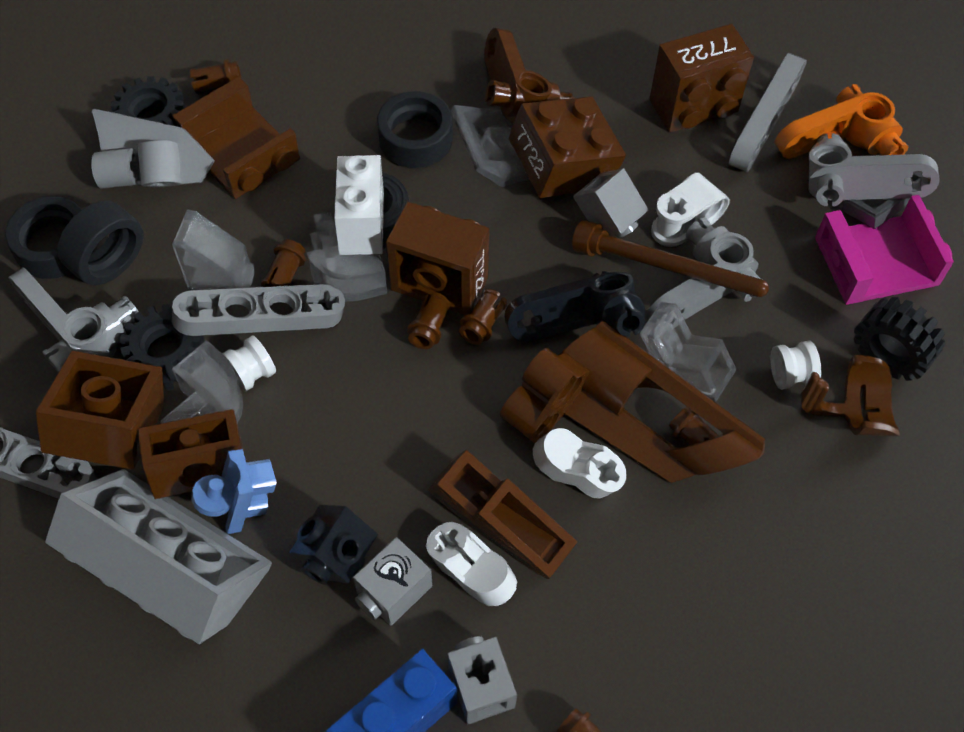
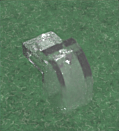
[307,211,387,302]
[640,302,737,402]
[161,340,243,424]

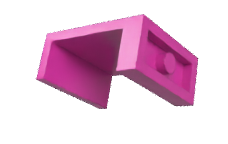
[815,194,954,305]

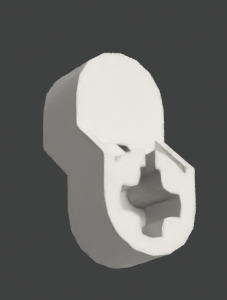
[533,428,626,499]
[426,522,517,606]

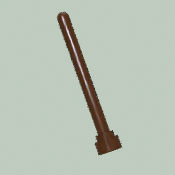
[572,220,769,297]

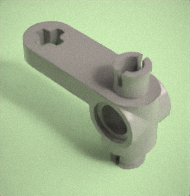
[809,133,939,207]
[646,217,763,332]
[8,267,139,373]

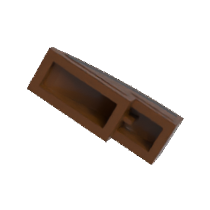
[428,449,578,579]

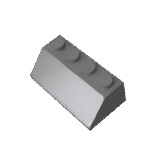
[45,469,272,644]

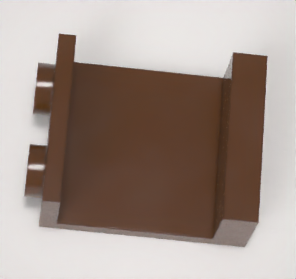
[172,77,300,199]

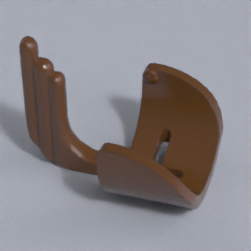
[800,355,900,436]

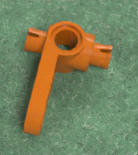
[775,84,908,159]

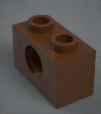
[138,409,244,500]

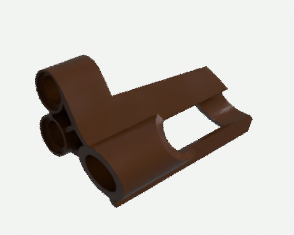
[500,321,765,483]

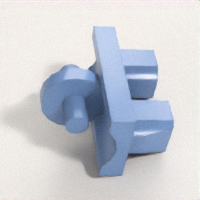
[191,449,276,534]

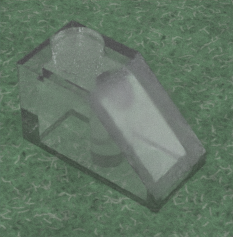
[172,209,254,291]

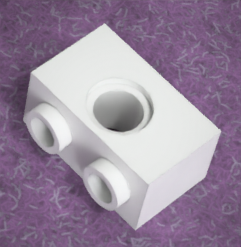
[335,155,384,255]

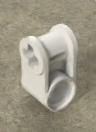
[651,173,730,247]

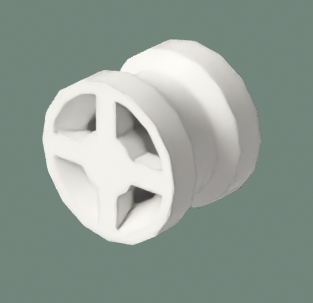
[222,335,276,392]
[770,340,821,390]

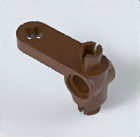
[484,28,574,123]

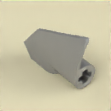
[91,109,215,189]

